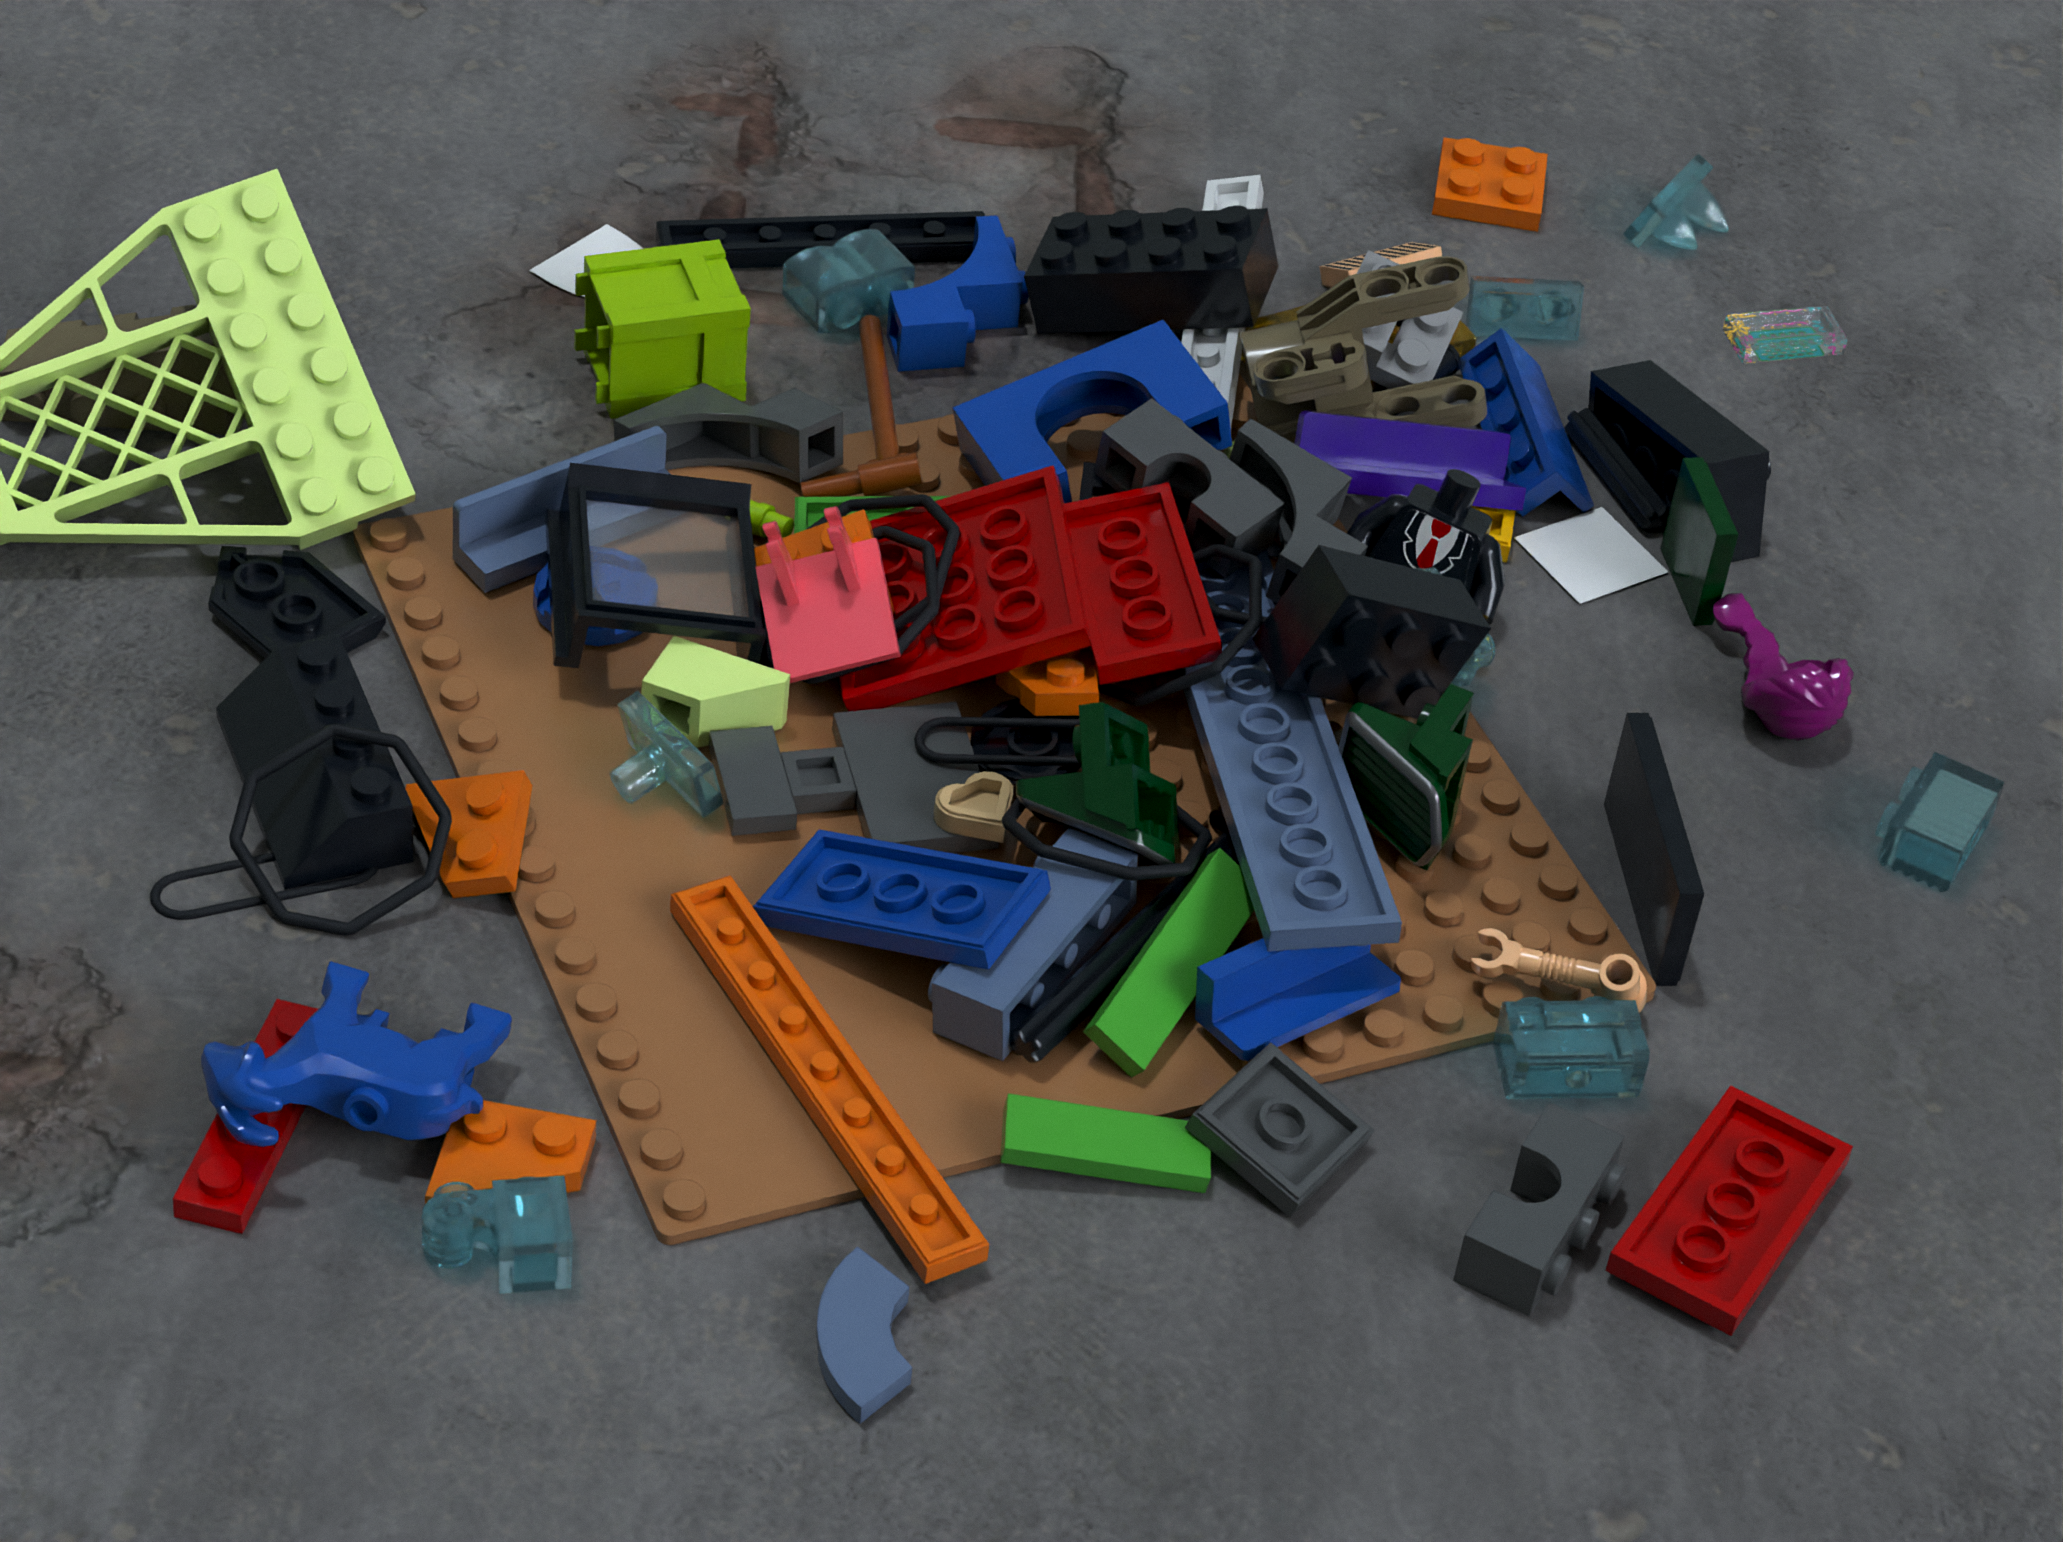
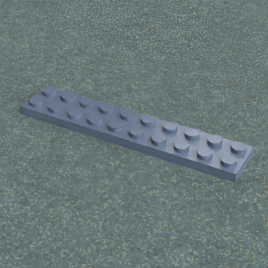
[1176,550,1402,951]

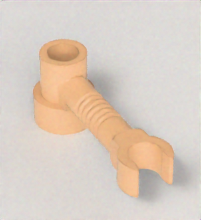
[1471,928,1647,1021]

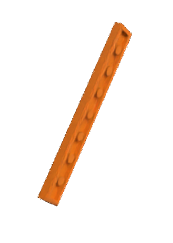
[670,875,990,1284]

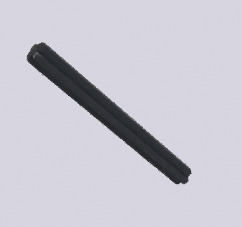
[1011,829,1240,1063]

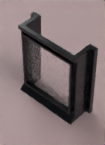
[545,463,766,668]

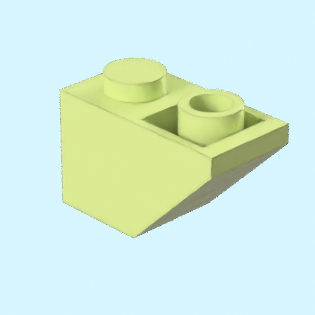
[640,636,790,748]

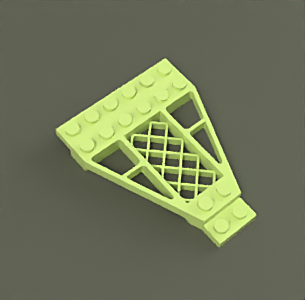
[0,169,416,550]

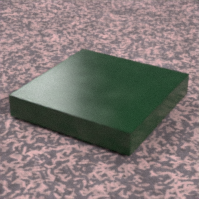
[1660,457,1739,626]

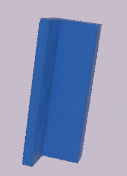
[1195,938,1401,1061]

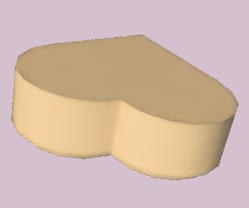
[934,771,1013,843]

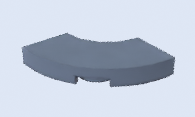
[816,1246,912,1424]

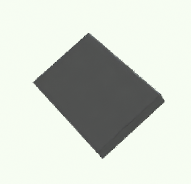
[832,702,999,853]

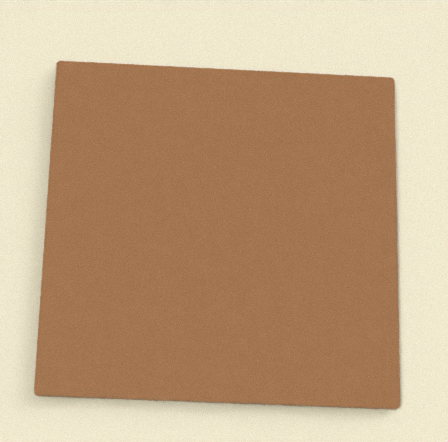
[354,373,1656,1245]

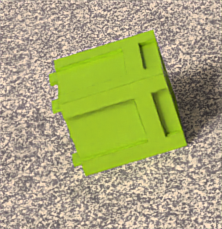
[574,239,751,419]

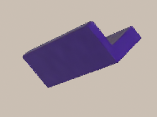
[1294,410,1526,511]

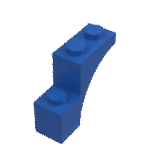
[886,215,1029,372]

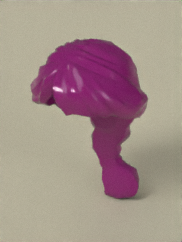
[1713,593,1854,741]

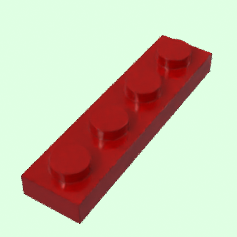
[173,999,318,1234]

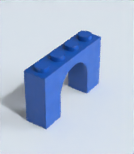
[952,320,1232,503]

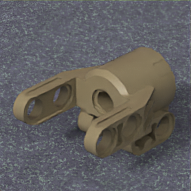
[1240,256,1487,443]

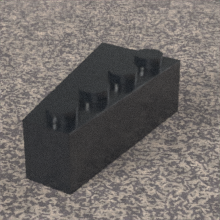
[1588,360,1771,562]

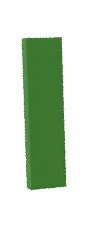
[1083,848,1254,1078]

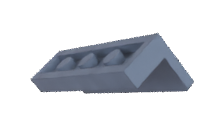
[452,426,691,593]

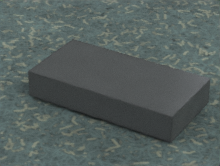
[709,726,797,836]

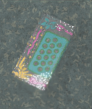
[1723,306,1848,364]

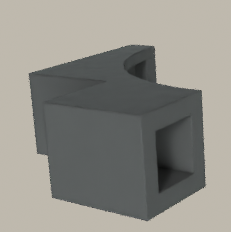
[614,383,843,483]
[1229,418,1368,603]

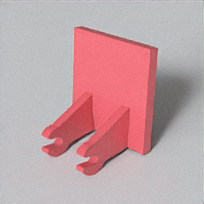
[755,506,901,683]

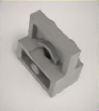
[1357,250,1464,389]

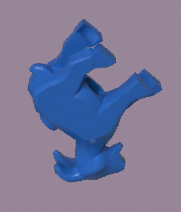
[201,961,512,1147]

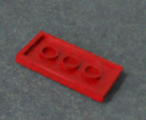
[1064,482,1222,685]
[1605,1085,1853,1336]

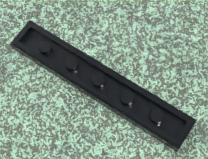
[656,211,985,268]

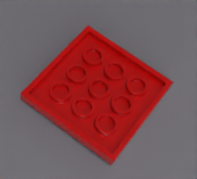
[840,465,1092,712]

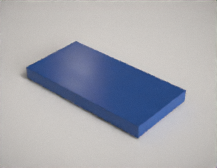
[753,829,1051,970]

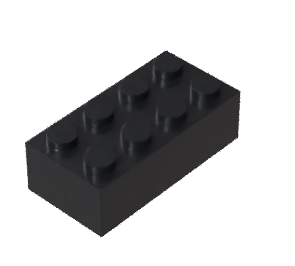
[1024,205,1279,334]

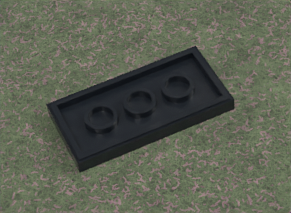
[1604,713,1704,986]

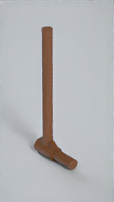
[800,315,923,497]

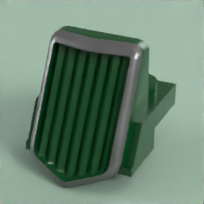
[1338,684,1474,870]
[1016,702,1179,865]

